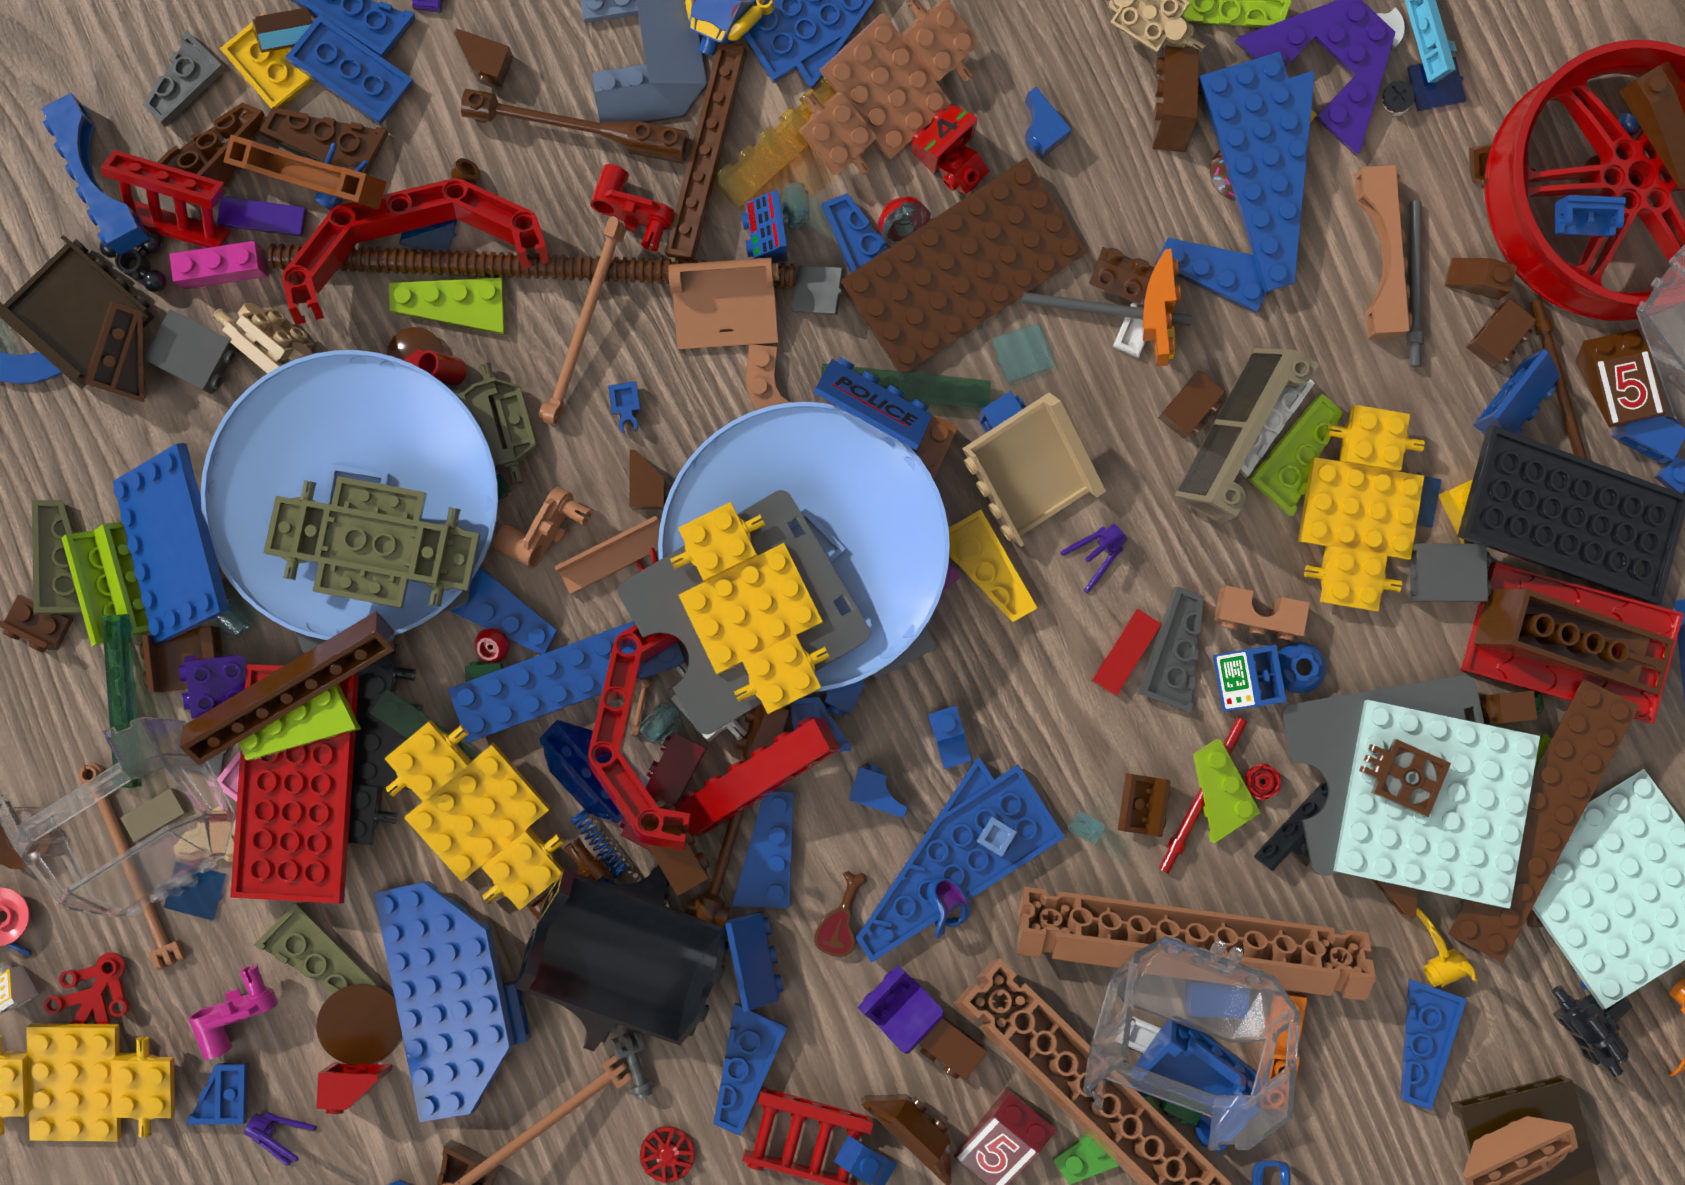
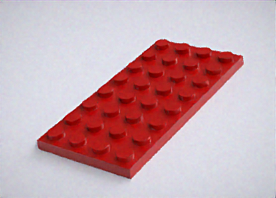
[230,664,359,904]

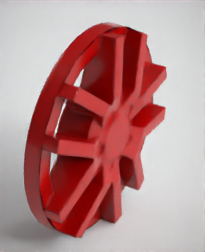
[640,1126,695,1183]

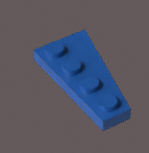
[291,0,416,59]
[821,193,888,274]
[449,567,558,654]
[732,791,793,908]
[1400,979,1467,1110]
[713,1002,788,1136]

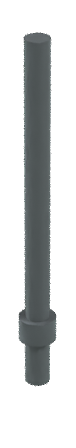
[1407,200,1424,367]
[1022,292,1192,326]

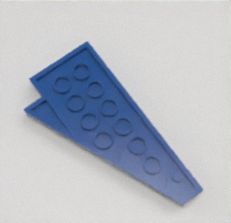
[743,0,876,91]
[1198,52,1315,293]
[856,757,1065,963]

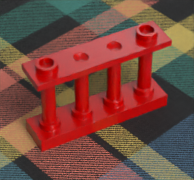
[101,150,230,248]
[742,1087,874,1185]

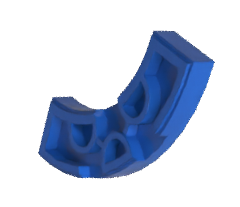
[0,352,63,385]

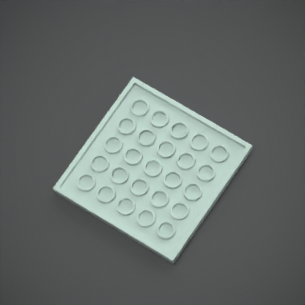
[1333,700,1540,909]
[1532,769,1685,1010]

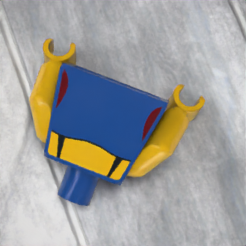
[685,0,775,56]

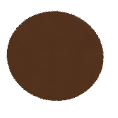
[316,984,402,1065]

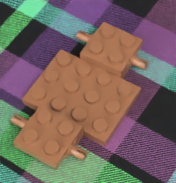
[798,0,980,175]

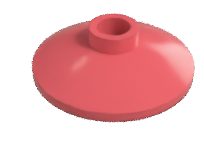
[0,887,30,946]

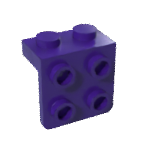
[179,654,246,719]
[857,965,945,1054]

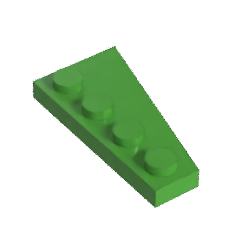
[1052,1096,1165,1185]

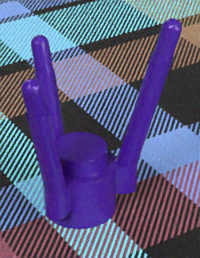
[1061,524,1127,593]
[244,1111,317,1166]

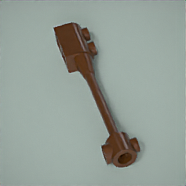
[461,88,689,164]
[686,703,789,927]

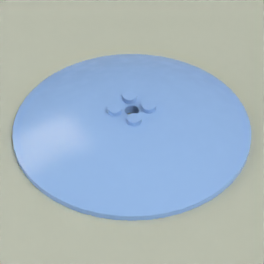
[201,350,498,640]
[658,402,950,692]

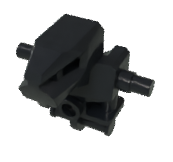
[1551,985,1632,1077]

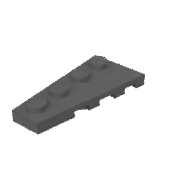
[1137,587,1204,713]

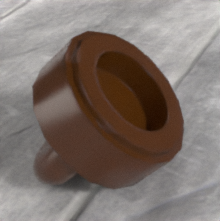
[451,158,481,185]

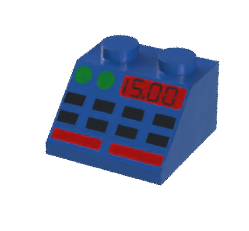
[741,190,788,263]

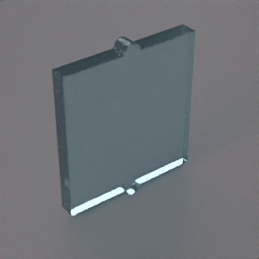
[992,323,1054,383]

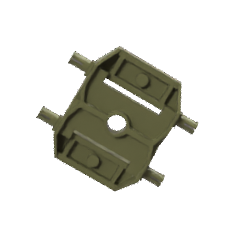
[452,362,538,485]

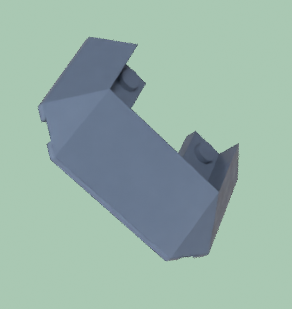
[580,0,707,123]

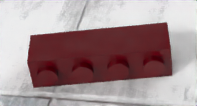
[619,732,707,851]

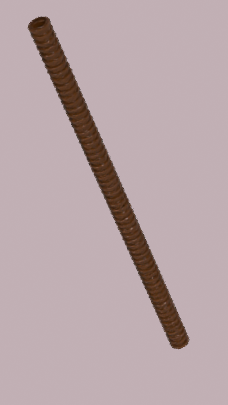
[267,243,796,289]

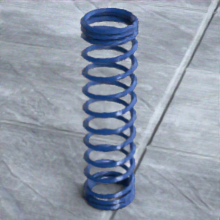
[570,809,629,878]

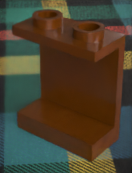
[139,626,223,693]

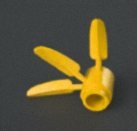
[1416,907,1479,987]

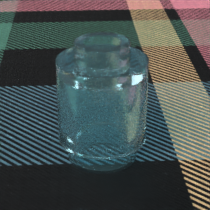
[780,183,810,227]
[212,596,252,639]
[639,702,681,745]

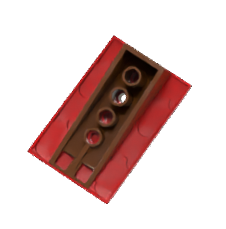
[1460,563,1684,724]

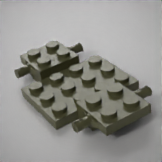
[263,476,481,609]

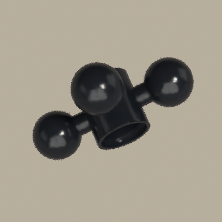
[99,231,167,292]

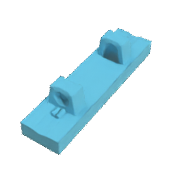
[1405,0,1457,83]

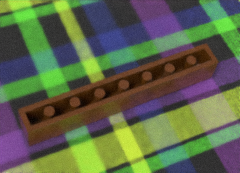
[180,611,394,766]

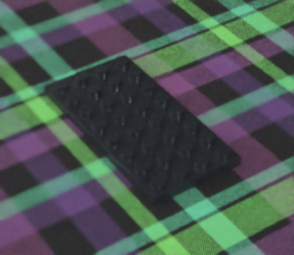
[1457,426,1685,605]

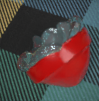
[878,196,931,245]

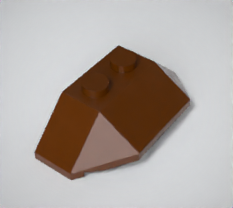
[861,1094,952,1185]

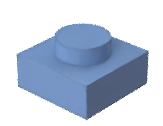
[976,817,1017,857]

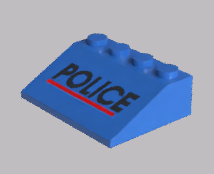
[813,357,932,450]

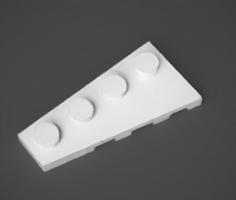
[1211,379,1315,478]

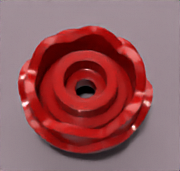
[474,628,510,662]
[1245,763,1281,800]

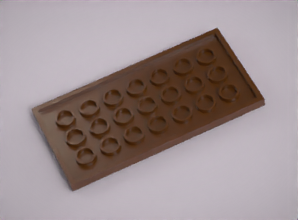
[840,157,1087,376]

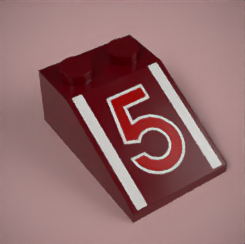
[953,1087,1057,1185]

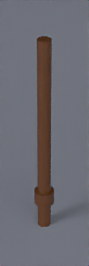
[1530,299,1588,460]

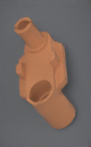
[494,487,593,568]

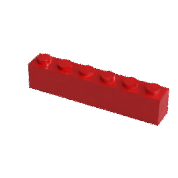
[676,716,841,837]

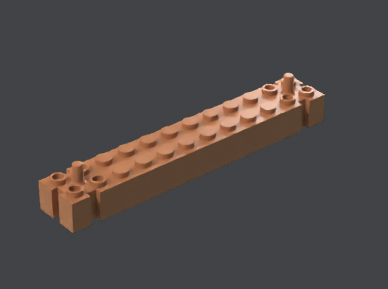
[1017,887,1376,1001]
[953,958,1232,1185]

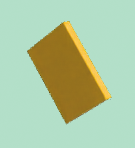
[220,13,315,109]

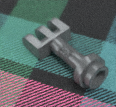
[611,1030,654,1099]

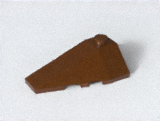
[1619,61,1685,189]

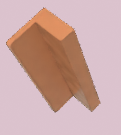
[555,515,661,595]

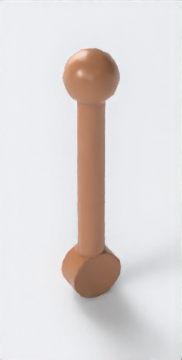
[631,678,651,737]

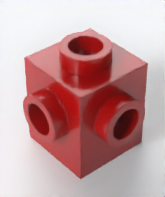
[938,144,990,195]

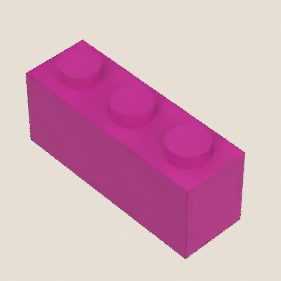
[169,241,268,289]

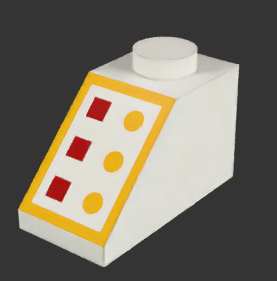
[0,965,39,1015]

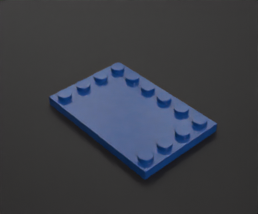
[113,443,230,644]

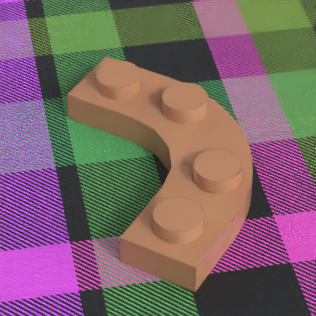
[746,344,791,410]

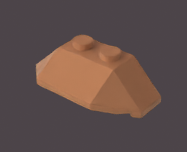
[1463,1116,1578,1185]

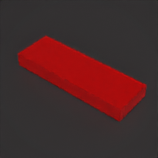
[1091,609,1161,696]

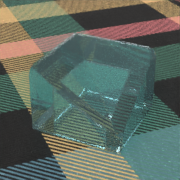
[1068,811,1105,845]

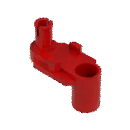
[590,164,675,251]
[398,349,467,386]

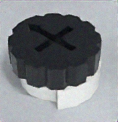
[1382,80,1415,116]

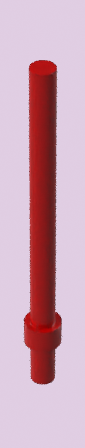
[1158,717,1248,874]

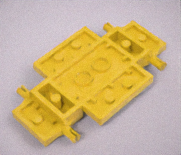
[1298,405,1425,611]
[670,502,830,714]
[385,720,565,910]
[0,1023,175,1142]

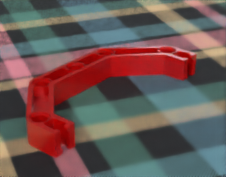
[282,178,549,325]
[588,624,691,851]

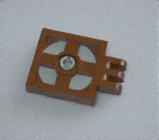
[1359,739,1451,817]

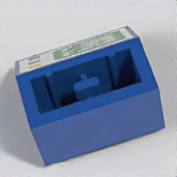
[1212,645,1287,711]

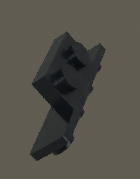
[1254,780,1328,871]

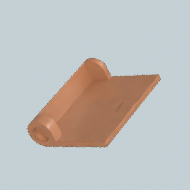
[668,258,779,349]

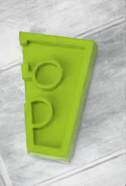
[1193,739,1261,843]

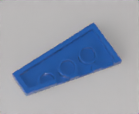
[1155,238,1266,313]

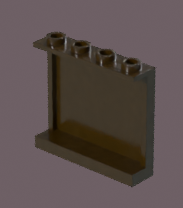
[0,235,154,389]
[1451,1075,1601,1185]

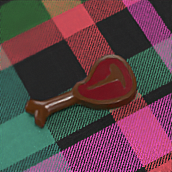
[814,871,867,957]

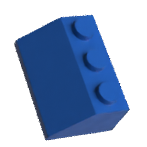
[1473,349,1561,435]
[725,911,784,1012]

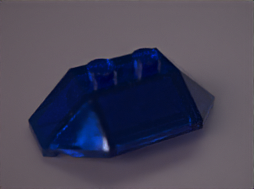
[539,720,624,823]

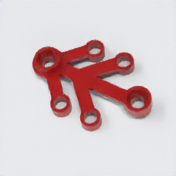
[44,952,130,1024]

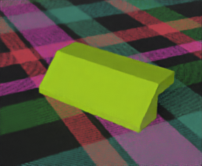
[61,522,150,647]

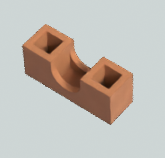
[1213,585,1310,642]

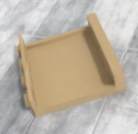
[962,392,1106,547]

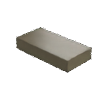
[120,788,188,842]

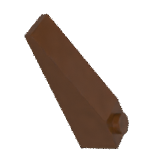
[157,102,265,209]

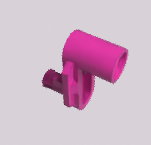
[188,964,278,1059]

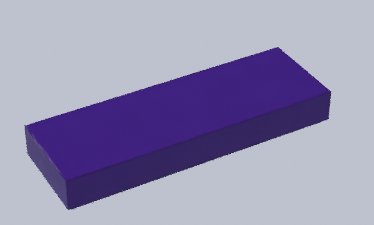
[217,196,307,237]

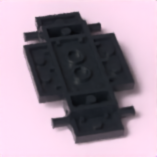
[348,644,423,845]

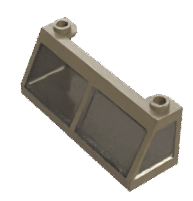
[1173,348,1319,524]

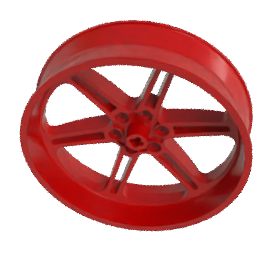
[1484,40,1685,321]

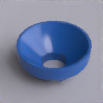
[1278,642,1327,694]

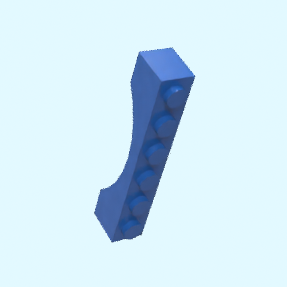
[41,93,150,255]

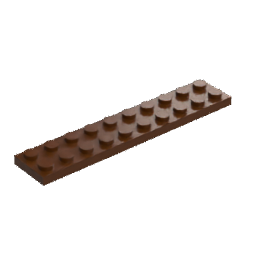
[1448,679,1640,963]

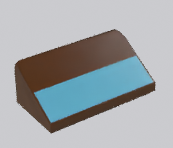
[252,8,312,53]

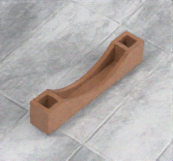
[1355,165,1412,339]

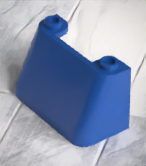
[1126,1014,1264,1154]

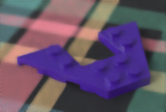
[1234,0,1396,156]

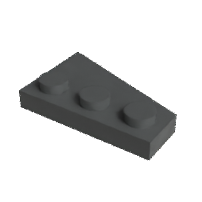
[143,30,226,127]

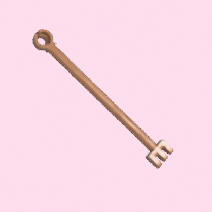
[539,216,627,426]
[79,763,186,971]
[442,1055,633,1185]

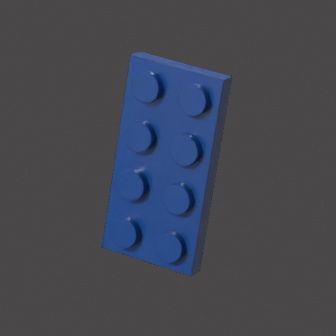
[285,14,413,125]

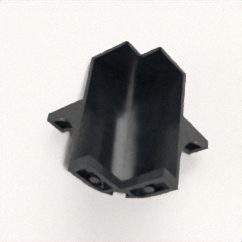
[515,862,729,1052]

